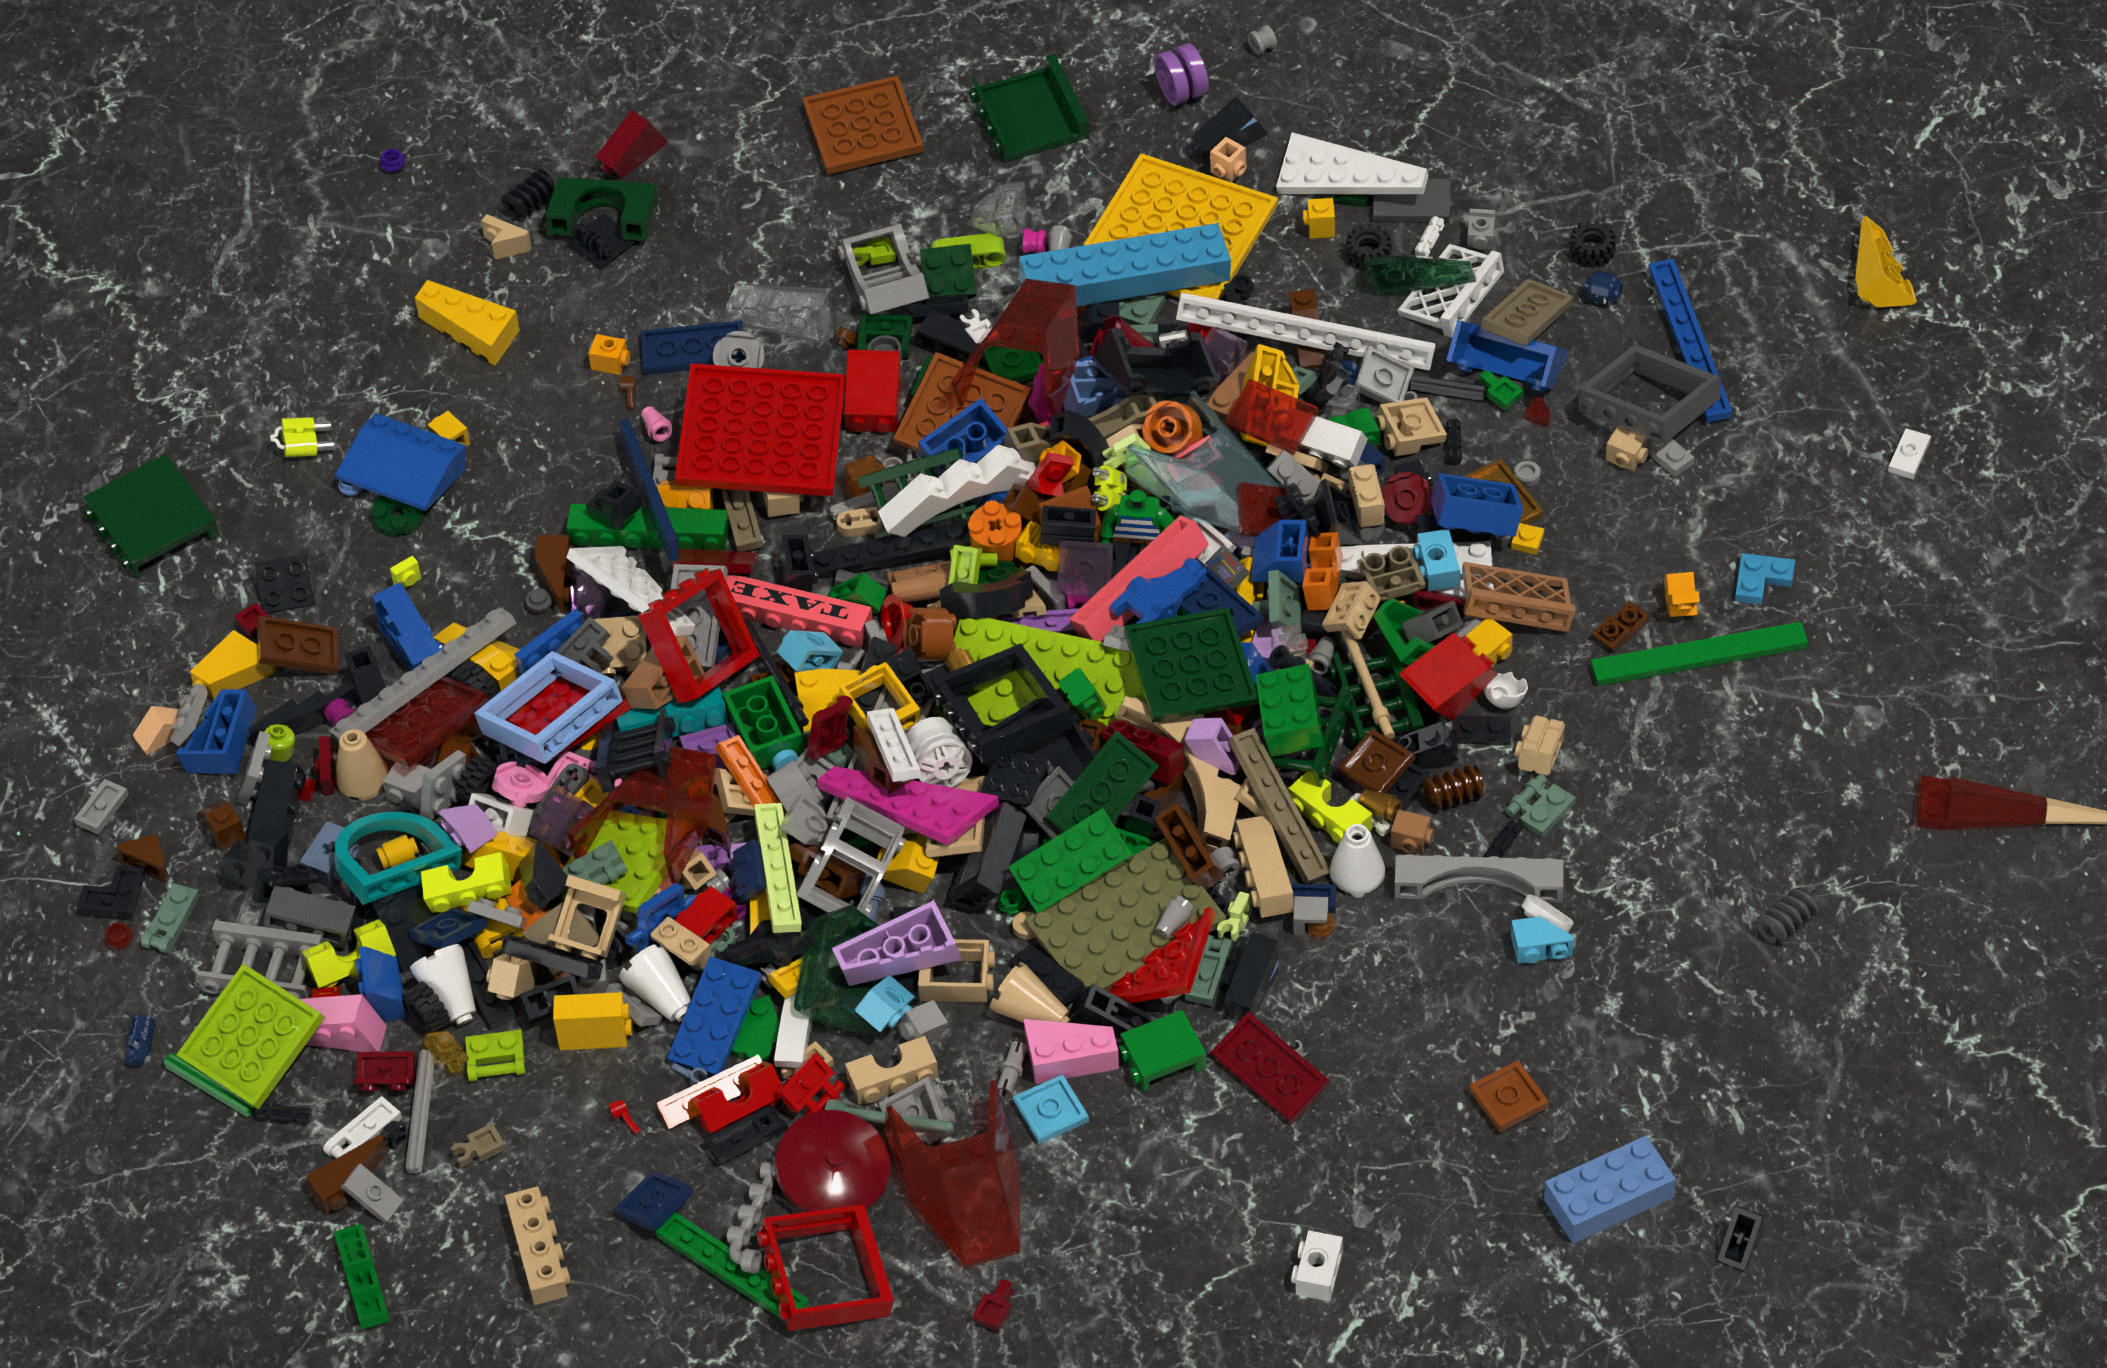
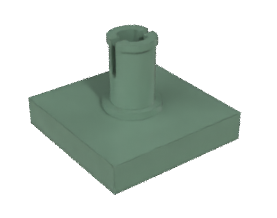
[1252,570,1301,639]

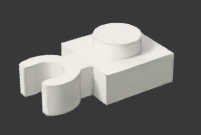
[960,309,1000,347]

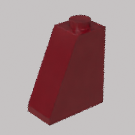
[595,110,668,178]

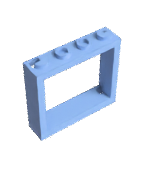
[474,651,623,764]

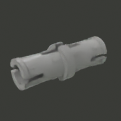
[995,1041,1028,1098]

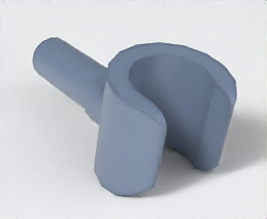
[671,1063,707,1087]

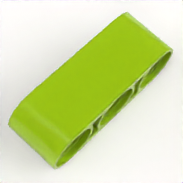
[930,233,1006,269]

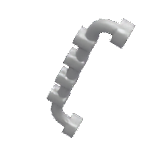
[727,1158,777,1274]

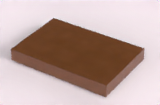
[257,616,339,675]

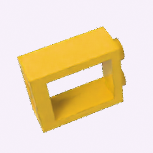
[839,662,920,734]

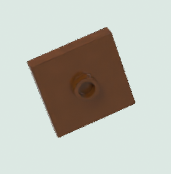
[1338,729,1415,793]

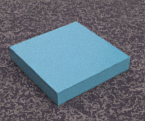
[1012,1074,1089,1145]

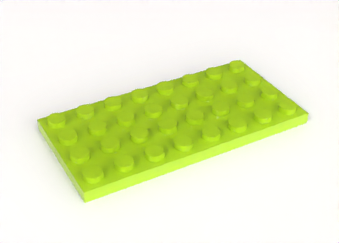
[932,617,1146,749]

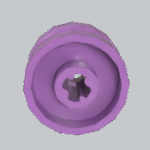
[1154,43,1209,106]

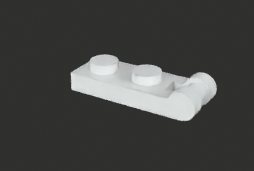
[323,1096,402,1158]

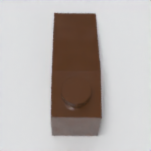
[1289,289,1325,369]
[306,1134,388,1215]

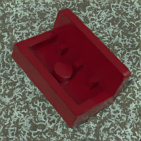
[354,1051,415,1092]

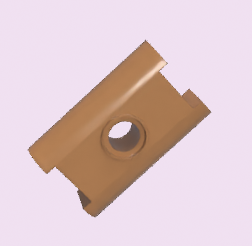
[887,560,952,603]

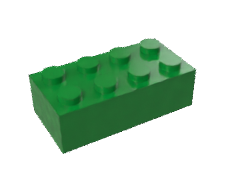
[1008,808,1134,914]

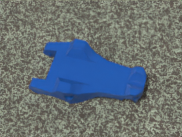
[1110,558,1207,624]

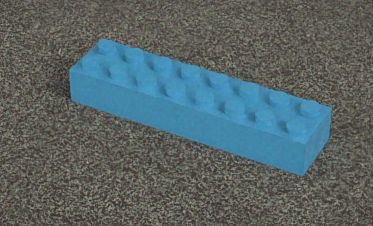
[1019,223,1231,314]

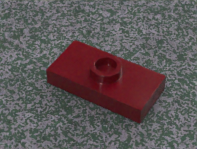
[315,736,335,796]

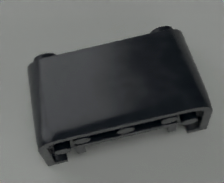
[1093,328,1219,398]

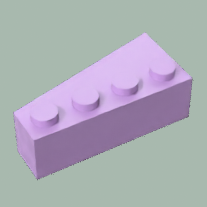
[832,900,962,986]

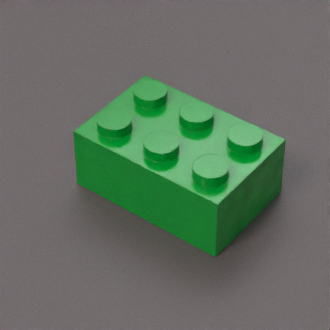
[1255,664,1324,757]
[722,675,804,769]

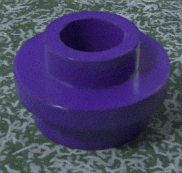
[380,149,405,172]

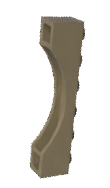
[1003,395,1157,463]

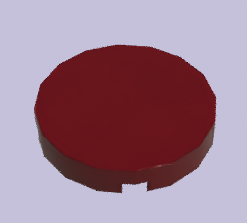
[1381,472,1433,525]

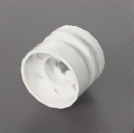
[906,717,972,787]

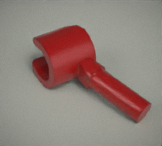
[609,1100,641,1135]

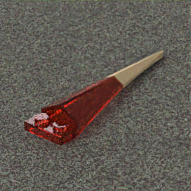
[1916,775,2107,830]

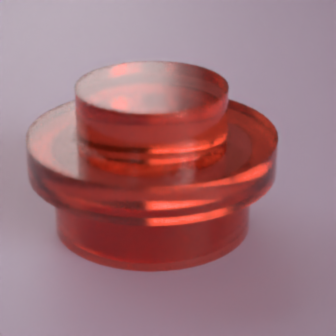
[105,922,133,949]

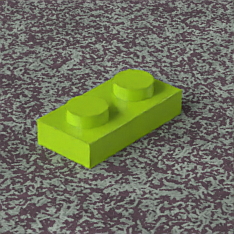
[948,545,982,585]

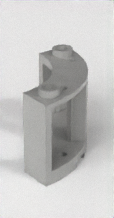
[837,224,929,314]
[796,796,906,927]

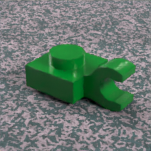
[1478,370,1524,411]

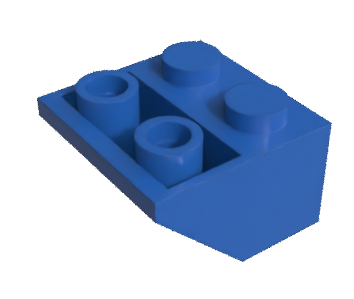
[1251,520,1309,582]
[356,946,406,1022]

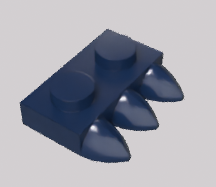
[728,839,766,903]

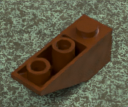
[535,535,575,614]
[853,725,914,793]

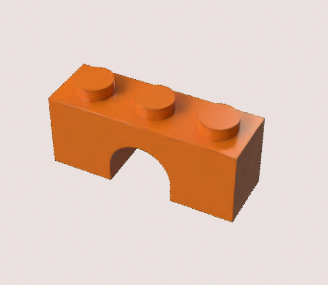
[1303,532,1343,611]

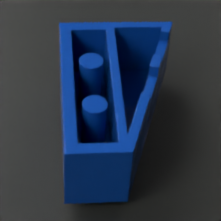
[372,582,443,671]
[176,689,257,774]

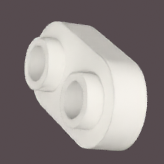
[1522,894,1574,933]

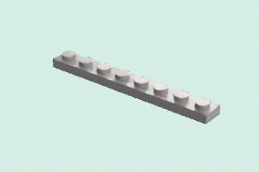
[329,607,516,743]

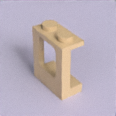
[548,875,627,960]

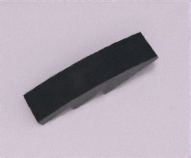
[248,682,358,746]

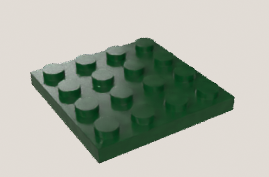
[1124,607,1259,723]

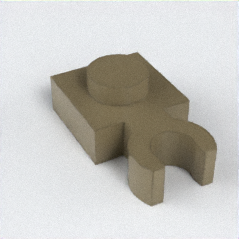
[451,1123,506,1167]

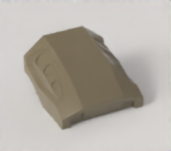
[1357,546,1426,601]

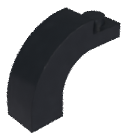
[1049,410,1108,496]
[939,570,1033,618]

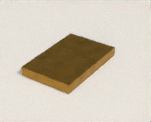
[1463,459,1544,538]

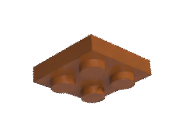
[1469,1060,1549,1132]

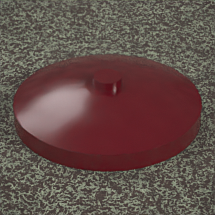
[775,1110,891,1213]

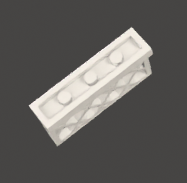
[1398,244,1504,338]

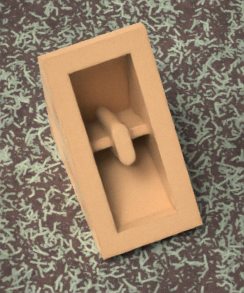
[133,706,179,755]

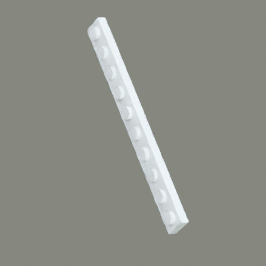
[1176,292,1435,371]

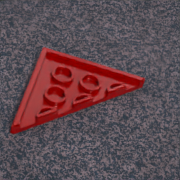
[1109,907,1215,1003]

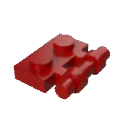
[775,1052,845,1116]

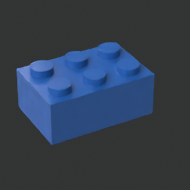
[918,398,1007,477]
[1431,473,1523,537]

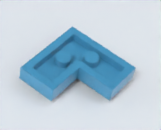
[1735,553,1795,605]

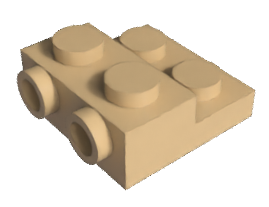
[1374,397,1447,456]
[593,616,648,677]

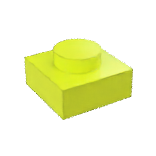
[390,556,422,588]

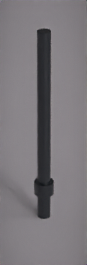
[744,619,809,727]

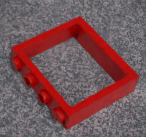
[638,568,759,703]
[757,1204,894,1331]

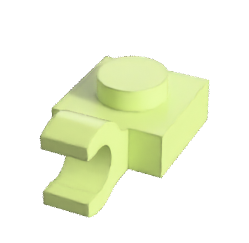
[1102,433,1151,469]
[1217,892,1252,941]

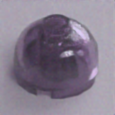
[571,569,612,622]

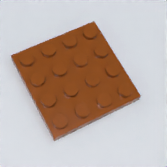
[802,76,924,175]
[893,352,1031,452]

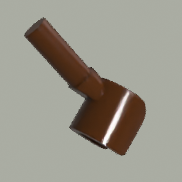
[620,375,637,410]

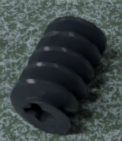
[501,168,555,218]

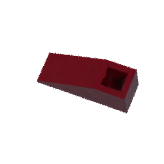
[1100,719,1184,784]

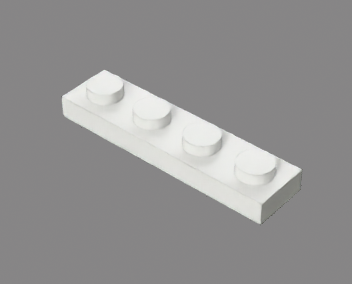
[867,708,920,782]

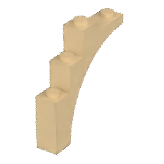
[1115,696,1242,851]

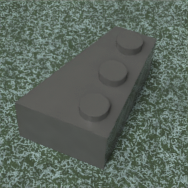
[264,886,355,948]

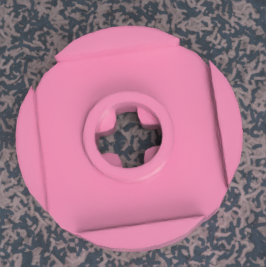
[492,762,548,807]

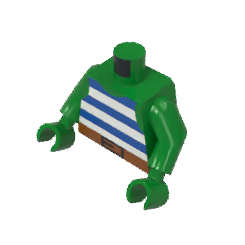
[1096,490,1174,557]

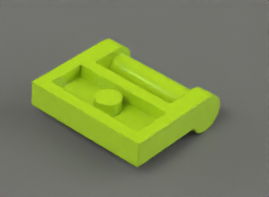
[465,1029,526,1082]

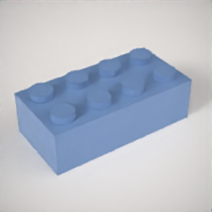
[1544,1135,1676,1244]

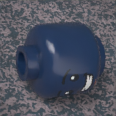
[1583,270,1623,307]

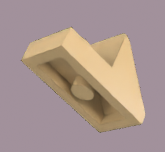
[481,214,532,259]

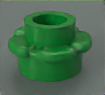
[998,889,1026,915]

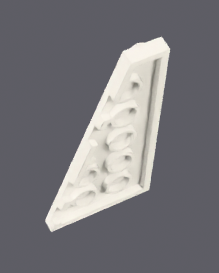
[566,546,695,636]

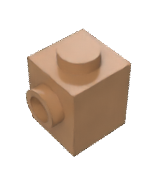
[1391,809,1434,855]

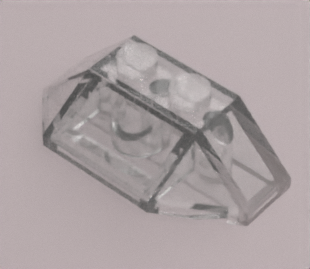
[970,181,1027,239]

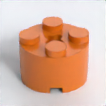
[1142,401,1203,456]
[968,501,1022,561]

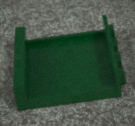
[969,54,1089,163]
[83,454,220,579]

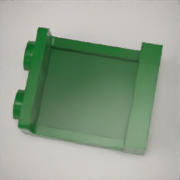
[1373,598,1436,665]
[1118,1010,1207,1092]

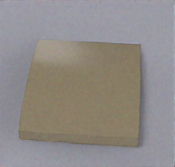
[523,901,600,977]

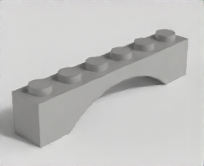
[1395,854,1564,903]

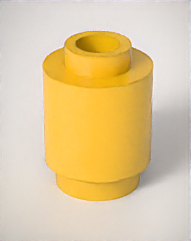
[376,834,419,869]

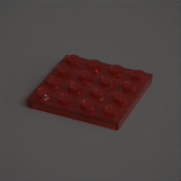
[365,676,489,768]

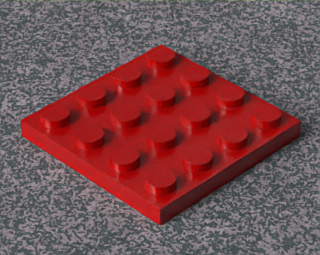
[505,664,632,764]

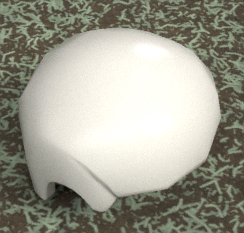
[1484,672,1528,710]

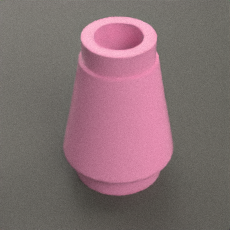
[641,407,672,442]

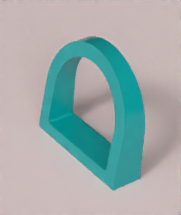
[334,812,462,905]

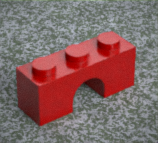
[690,1061,782,1133]

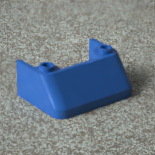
[1446,320,1568,392]

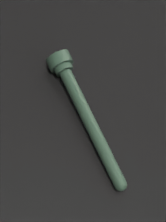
[825,1099,954,1133]

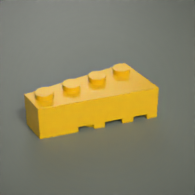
[415,280,520,366]

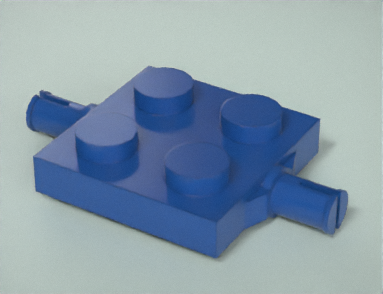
[625,883,695,953]

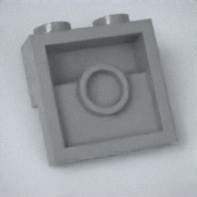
[879,1077,956,1153]

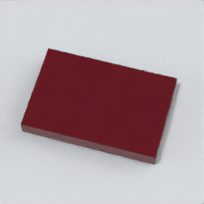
[672,549,759,574]

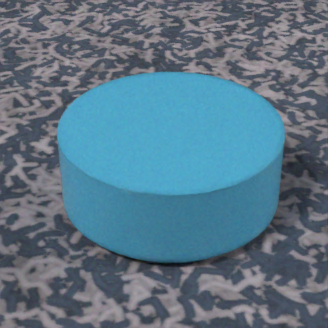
[772,749,799,771]

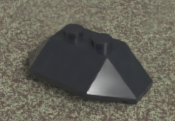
[367,883,437,974]

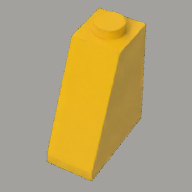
[190,630,277,700]

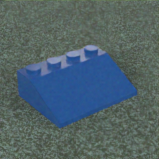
[335,413,466,511]

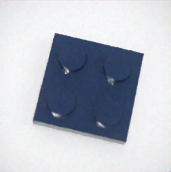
[409,908,488,949]
[614,1170,693,1232]

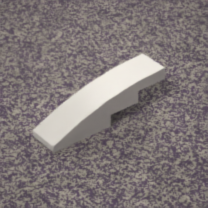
[774,983,818,1068]

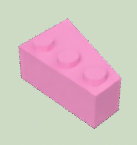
[300,994,387,1052]
[1024,1019,1119,1084]

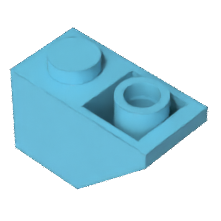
[1511,916,1574,964]

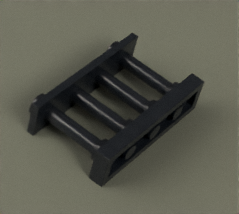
[595,708,676,793]

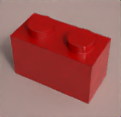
[674,886,738,945]

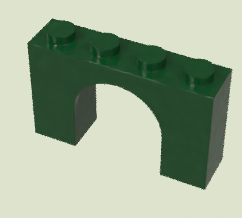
[546,177,658,241]

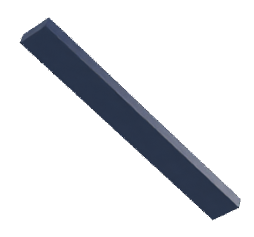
[619,418,679,562]

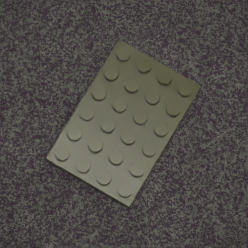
[1025,838,1226,991]

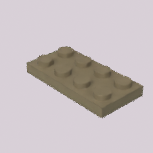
[1481,279,1574,346]

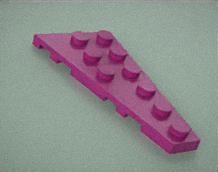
[817,766,999,846]

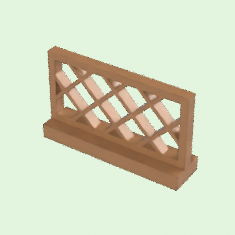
[1462,562,1576,632]

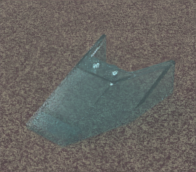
[1125,390,1287,537]

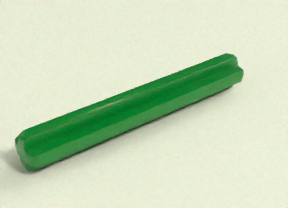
[163,1053,256,1117]

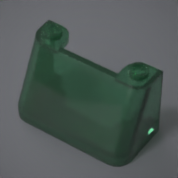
[794,905,880,1036]

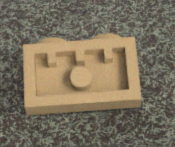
[1322,581,1381,639]
[651,916,712,969]

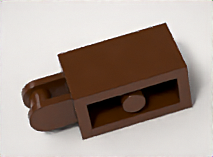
[789,842,866,899]

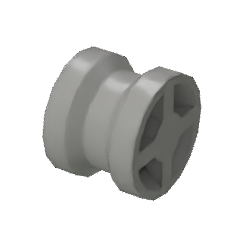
[1248,25,1277,55]
[1212,846,1241,882]
[701,869,731,893]

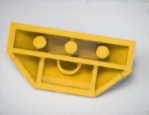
[1237,344,1300,447]
[461,831,563,882]

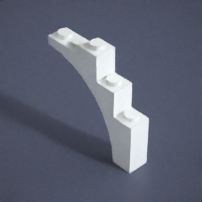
[878,445,1039,537]

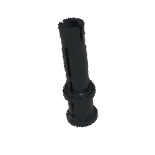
[1268,645,1339,697]

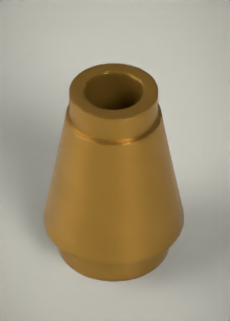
[1359,789,1402,821]

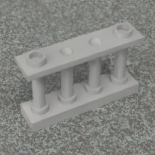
[196,920,324,999]

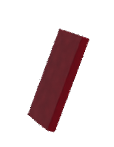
[1210,1011,1331,1124]

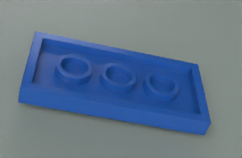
[667,956,763,1076]

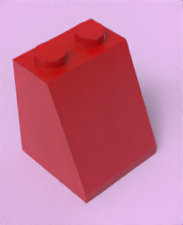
[844,350,903,433]
[1399,632,1498,721]

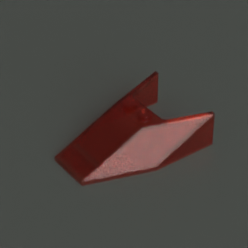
[951,278,1079,415]
[568,746,717,884]
[884,1080,1020,1267]

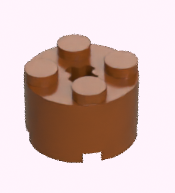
[903,608,957,662]

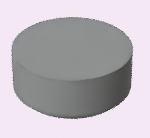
[1514,461,1541,487]

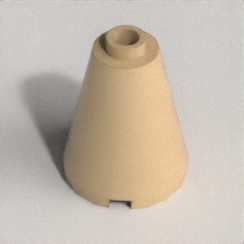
[335,729,389,800]
[990,962,1071,1023]

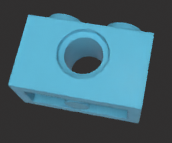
[1413,529,1460,592]
[777,630,843,672]
[854,975,915,1032]

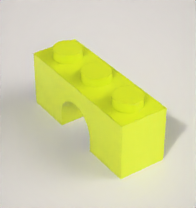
[1288,772,1372,843]
[421,852,512,913]
[302,919,396,988]

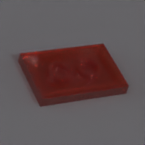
[1225,379,1319,455]

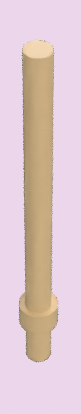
[1341,630,1395,740]

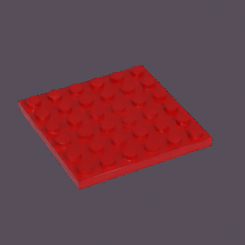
[675,363,846,497]

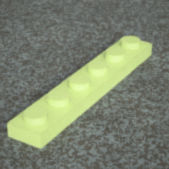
[754,803,802,933]

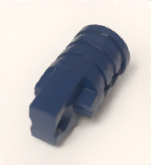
[125,1014,156,1067]

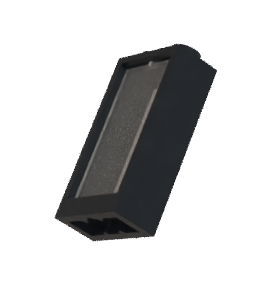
[948,802,1027,914]

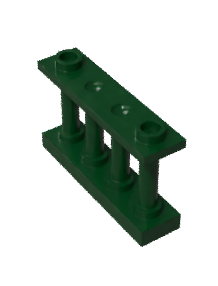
[857,446,979,539]
[1329,642,1424,745]
[1262,685,1354,787]

